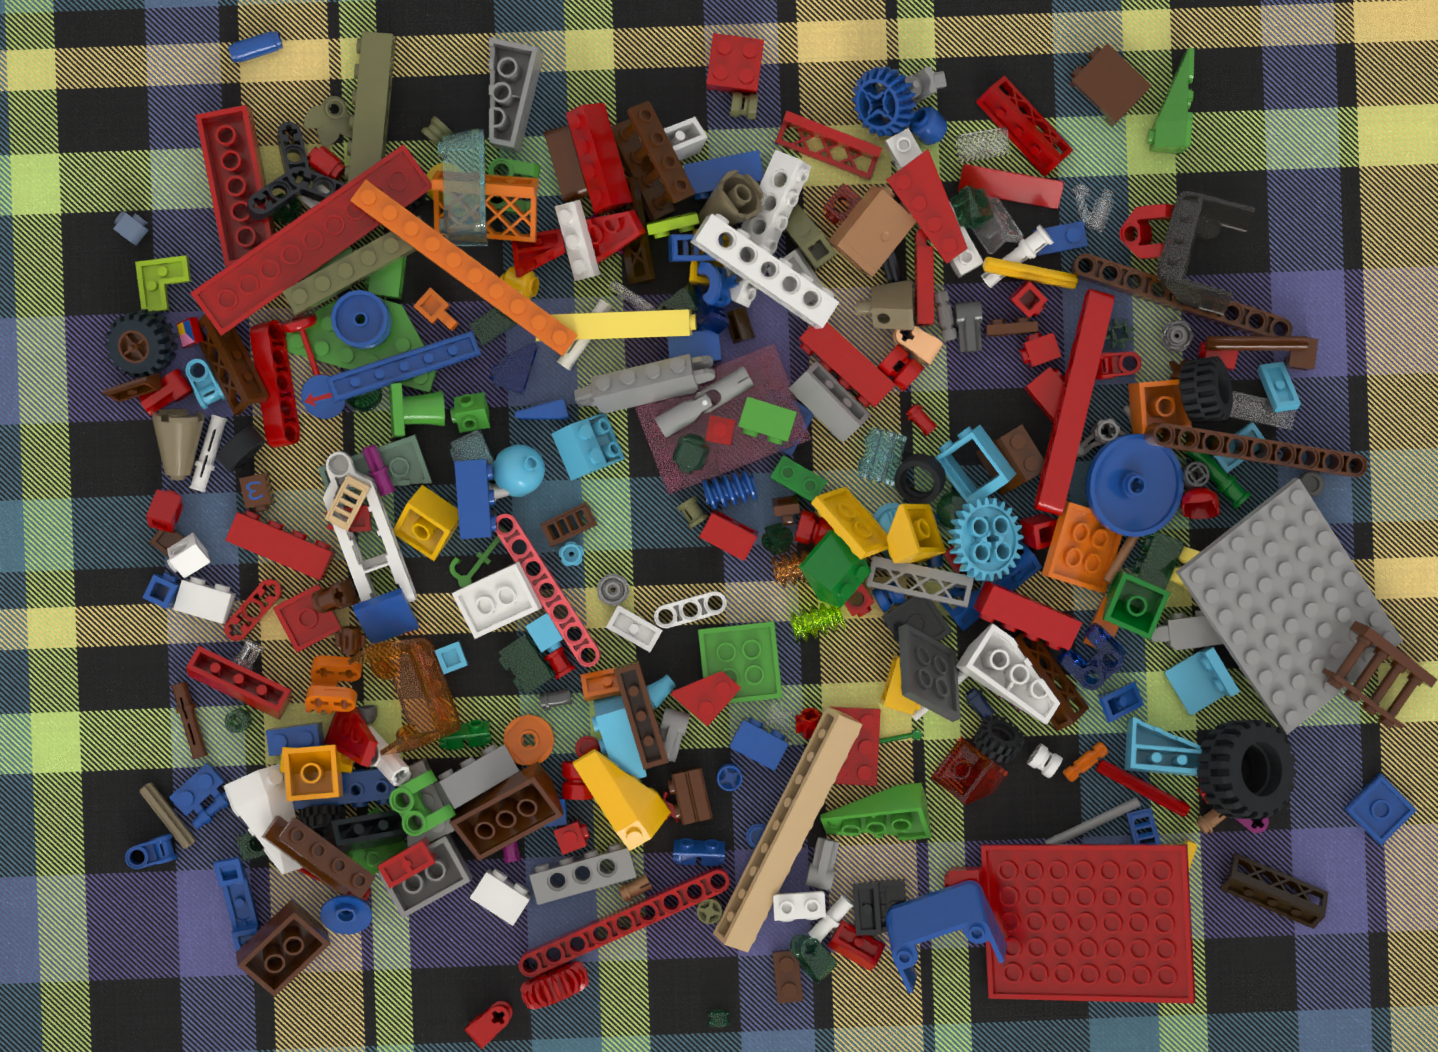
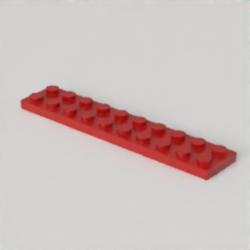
[190,144,432,336]

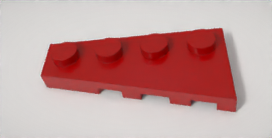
[887,149,968,264]

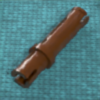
[171,681,209,759]

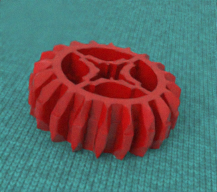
[520,961,589,1009]

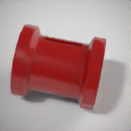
[544,646,576,680]

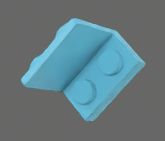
[1164,646,1240,715]

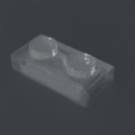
[955,127,1010,163]

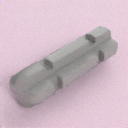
[934,291,957,341]

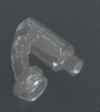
[1071,184,1114,232]

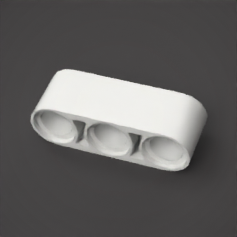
[654,591,727,628]

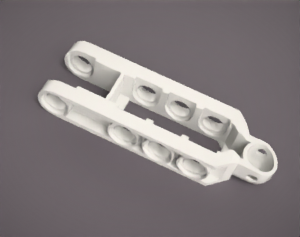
[323,451,417,603]

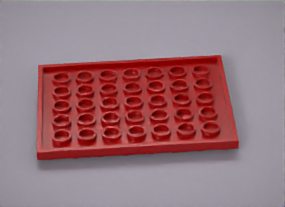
[981,844,1196,1004]

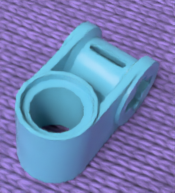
[185,359,226,409]

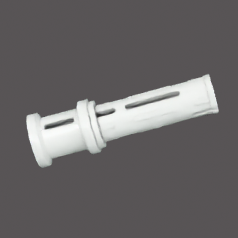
[981,225,1054,288]

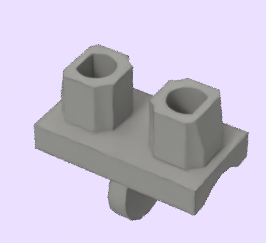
[905,67,947,103]

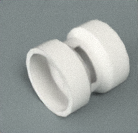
[1027,743,1063,778]

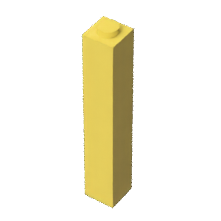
[536,309,697,341]

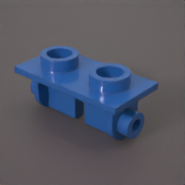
[673,838,725,867]

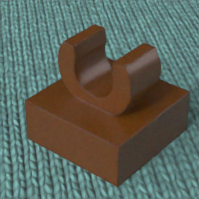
[772,495,800,526]

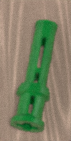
[1184,451,1251,509]

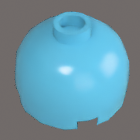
[492,444,545,497]

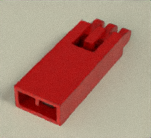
[914,229,934,326]

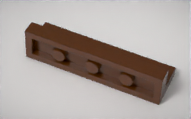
[198,314,269,416]
[1014,631,1089,731]

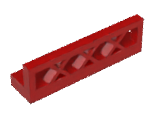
[976,75,1073,177]
[775,111,882,180]

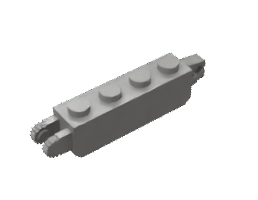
[574,354,715,413]
[1148,610,1223,650]

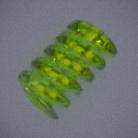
[790,603,846,644]

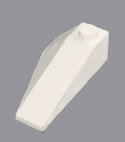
[956,624,1060,725]
[223,764,303,875]

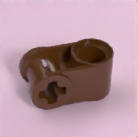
[312,578,359,613]

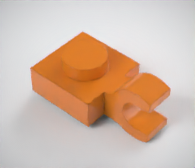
[413,288,459,331]

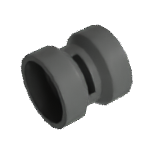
[1181,462,1210,490]

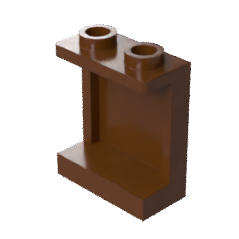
[1069,43,1152,127]

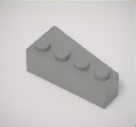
[489,37,544,154]

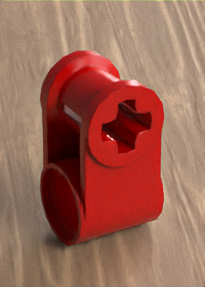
[1095,351,1142,380]
[464,1000,513,1049]

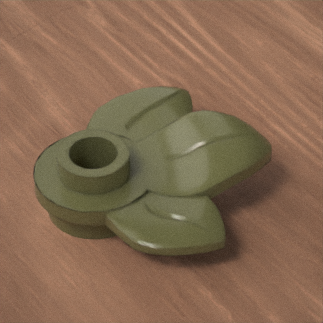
[303,96,353,147]

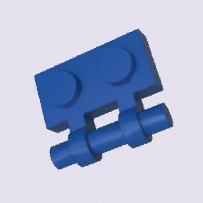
[169,762,230,829]

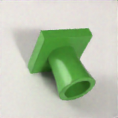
[389,383,445,438]

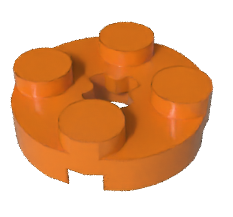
[503,714,555,766]

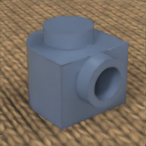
[113,211,149,246]

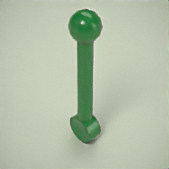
[879,729,922,744]

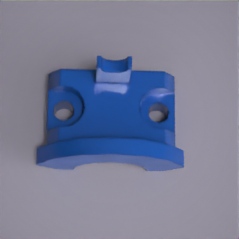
[697,261,740,308]

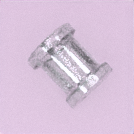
[232,638,265,671]

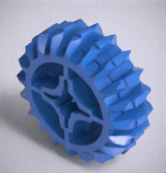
[851,66,918,137]

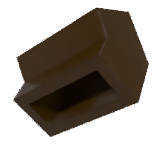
[724,307,755,344]

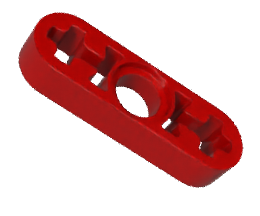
[224,579,283,641]

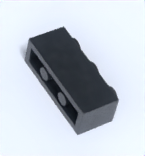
[323,810,409,852]

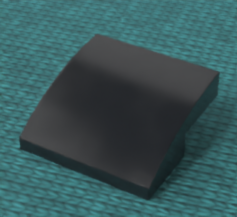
[852,879,906,935]

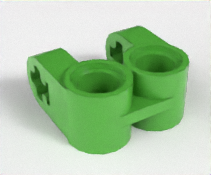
[484,158,541,217]
[389,769,456,836]

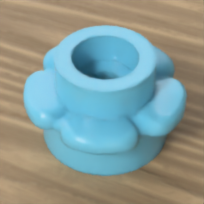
[559,541,584,566]

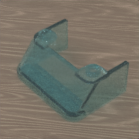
[438,129,488,246]

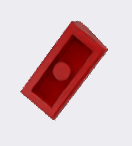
[827,920,886,971]

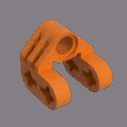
[305,655,363,714]

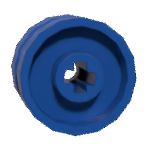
[331,290,393,350]

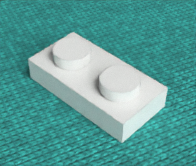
[606,605,663,652]

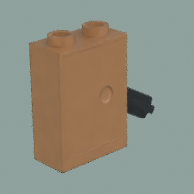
[828,185,916,284]

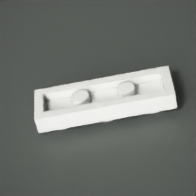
[555,200,600,281]

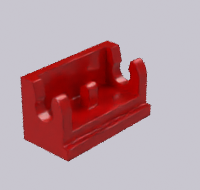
[699,510,759,561]
[377,837,436,889]

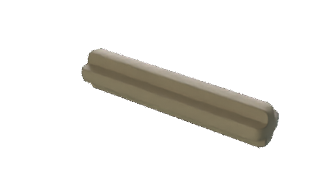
[140,782,196,849]

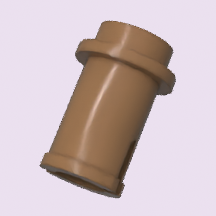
[1195,809,1226,834]
[618,874,652,902]

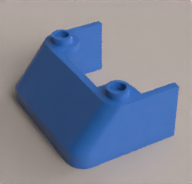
[885,880,1007,994]

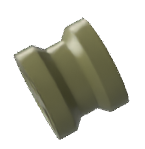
[421,116,453,148]
[697,896,722,924]

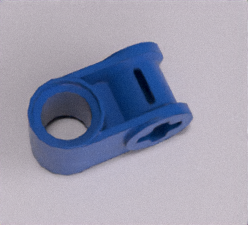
[125,833,179,869]

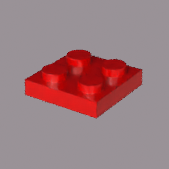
[273,584,342,653]

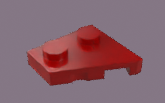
[512,228,565,278]
[670,671,741,727]

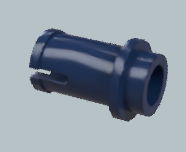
[964,687,995,721]

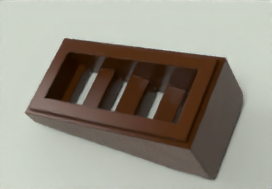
[540,502,598,547]

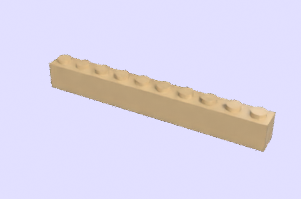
[713,706,863,952]

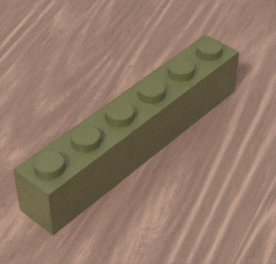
[344,31,396,182]
[282,216,421,317]

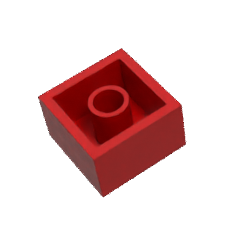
[706,33,764,95]

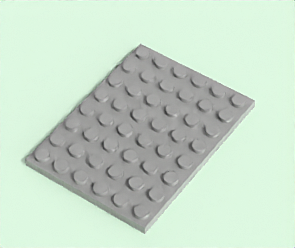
[1176,478,1403,735]

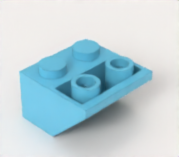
[552,413,625,481]

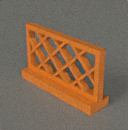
[431,171,539,242]

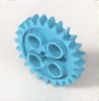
[948,497,1024,581]

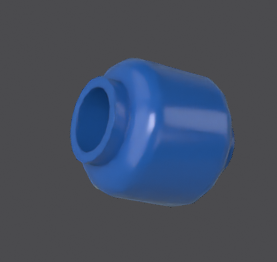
[909,106,947,145]

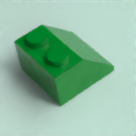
[799,530,872,608]
[1103,571,1171,640]

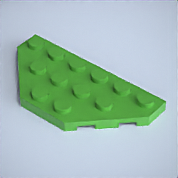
[286,298,437,393]

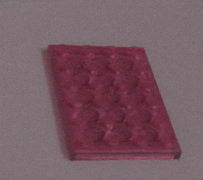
[635,344,811,495]

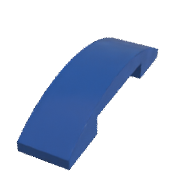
[213,857,260,952]

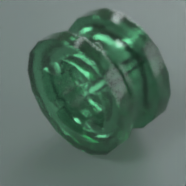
[707,1010,730,1027]

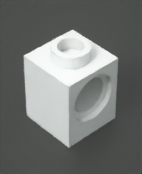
[167,533,210,579]

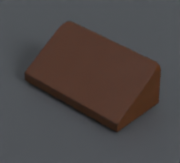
[103,372,161,403]

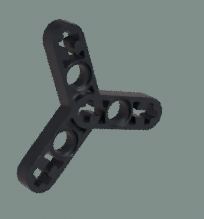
[247,122,346,220]

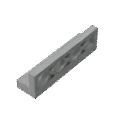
[866,556,974,608]

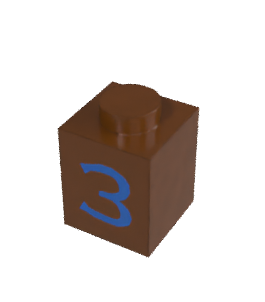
[239,473,275,513]

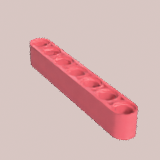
[495,514,601,667]

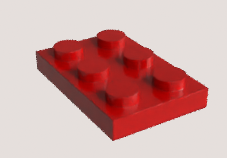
[829,706,881,786]

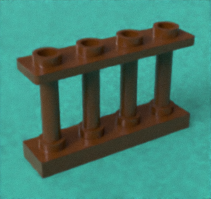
[611,101,695,222]
[1322,621,1438,730]
[262,815,375,898]

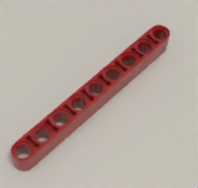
[1034,289,1114,516]
[519,867,730,977]

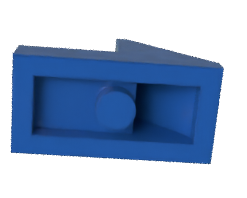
[1097,681,1144,723]

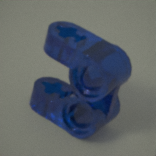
[1058,623,1126,690]

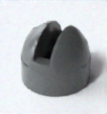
[357,705,378,724]

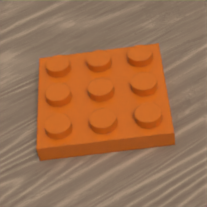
[1042,501,1122,594]

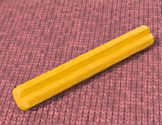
[982,257,1078,289]

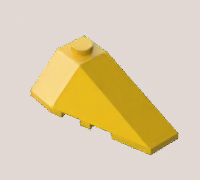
[573,749,671,851]

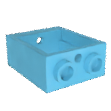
[935,425,1017,504]

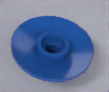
[320,895,372,934]

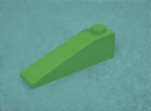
[1147,48,1195,154]
[820,783,932,841]

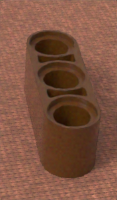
[544,125,589,203]

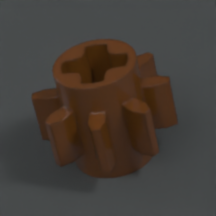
[335,626,366,655]

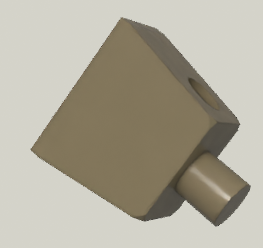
[856,280,914,330]

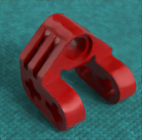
[1119,204,1184,259]

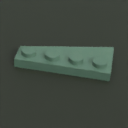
[318,434,433,490]

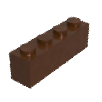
[614,660,669,770]

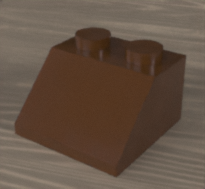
[975,424,1045,495]

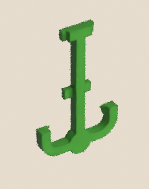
[450,526,508,588]

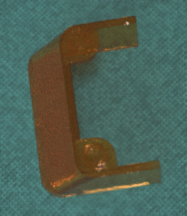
[348,638,461,756]

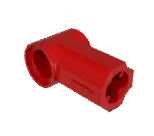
[138,368,194,416]

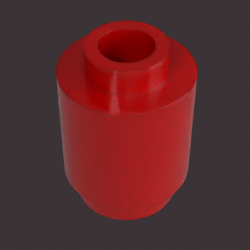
[307,146,346,180]

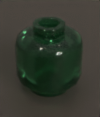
[672,433,709,473]

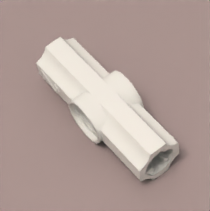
[368,726,412,786]

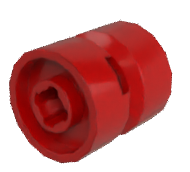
[877,343,925,392]
[794,509,834,547]
[562,761,594,800]

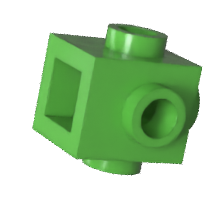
[450,392,490,433]

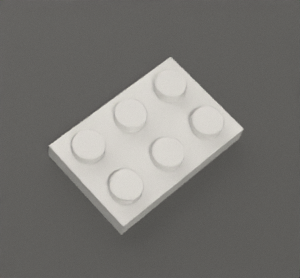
[452,561,542,639]

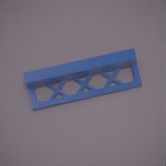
[939,540,1042,631]

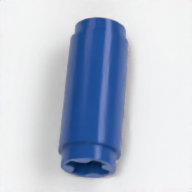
[228,31,283,63]

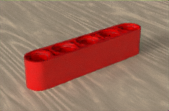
[250,320,300,448]

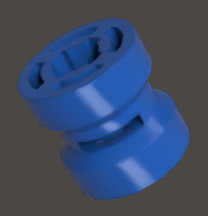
[872,582,906,613]
[717,763,743,791]

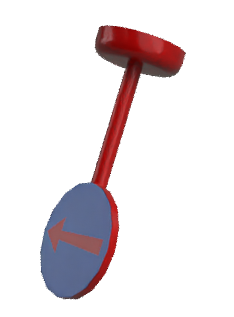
[281,313,347,419]

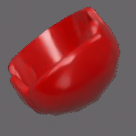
[1181,487,1220,519]

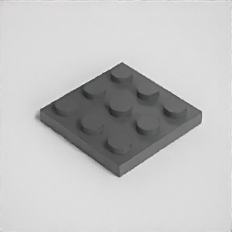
[898,624,961,722]

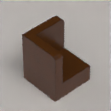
[1284,337,1318,371]

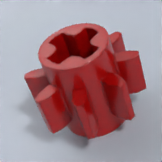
[795,708,823,739]

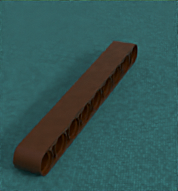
[1071,253,1293,336]
[1144,423,1368,477]

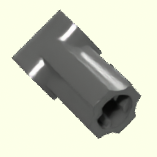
[954,301,982,353]

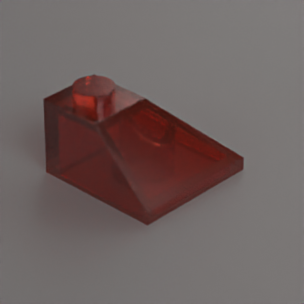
[931,737,1009,805]

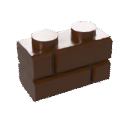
[668,766,713,825]

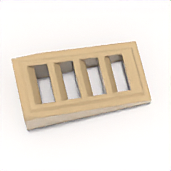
[325,474,372,531]

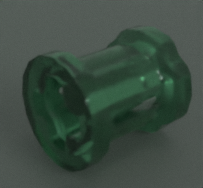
[224,708,252,733]

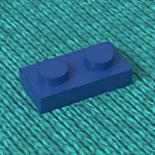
[1032,221,1088,256]

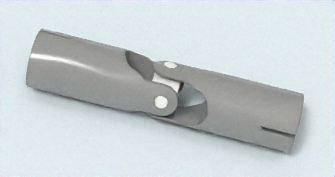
[655,366,755,438]

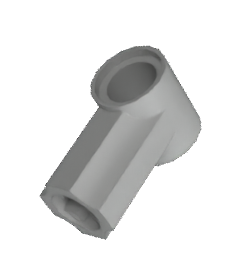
[660,707,690,762]
[805,837,839,891]

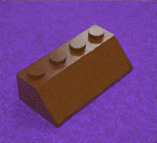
[449,762,564,861]

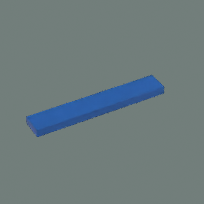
[326,330,481,403]

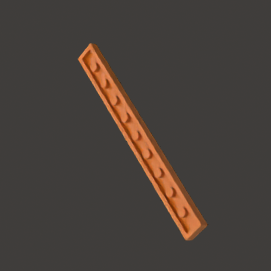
[350,180,578,357]

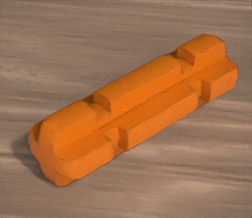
[1063,742,1109,782]

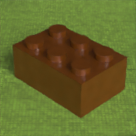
[236,899,331,997]

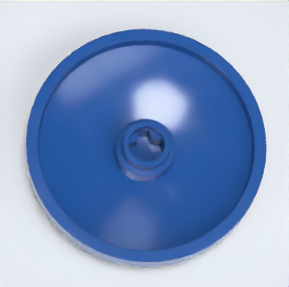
[1086,434,1184,537]

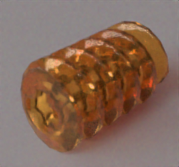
[771,548,814,588]

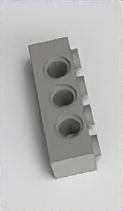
[529,842,637,905]

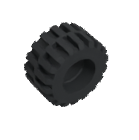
[1179,356,1233,425]

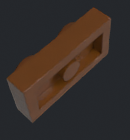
[984,317,1039,337]
[772,948,803,1004]

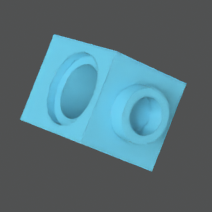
[525,613,564,654]

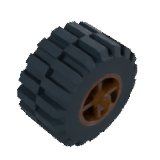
[105,309,178,378]

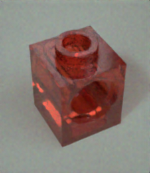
[822,183,862,225]

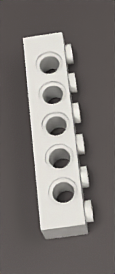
[884,128,984,278]
[723,150,812,308]
[690,214,839,329]

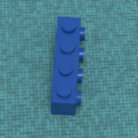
[293,767,399,810]

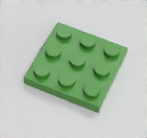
[698,621,783,704]

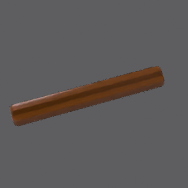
[1206,336,1309,351]

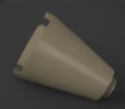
[698,170,764,226]
[152,409,205,480]

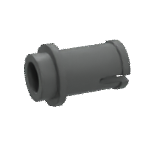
[539,688,572,711]

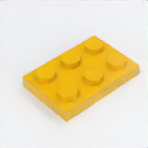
[811,486,889,560]

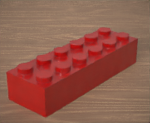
[195,105,276,267]

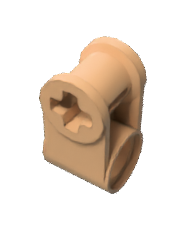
[892,325,943,366]

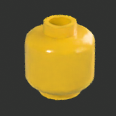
[500,266,539,300]

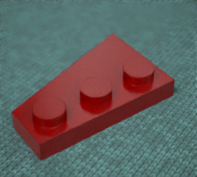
[586,210,646,265]
[324,706,378,767]

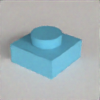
[435,641,469,674]

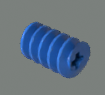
[702,470,758,510]

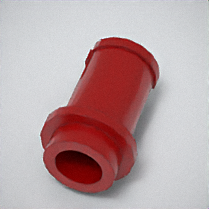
[905,403,937,436]

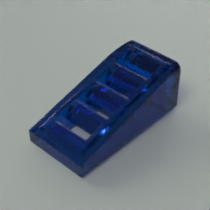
[695,283,730,334]

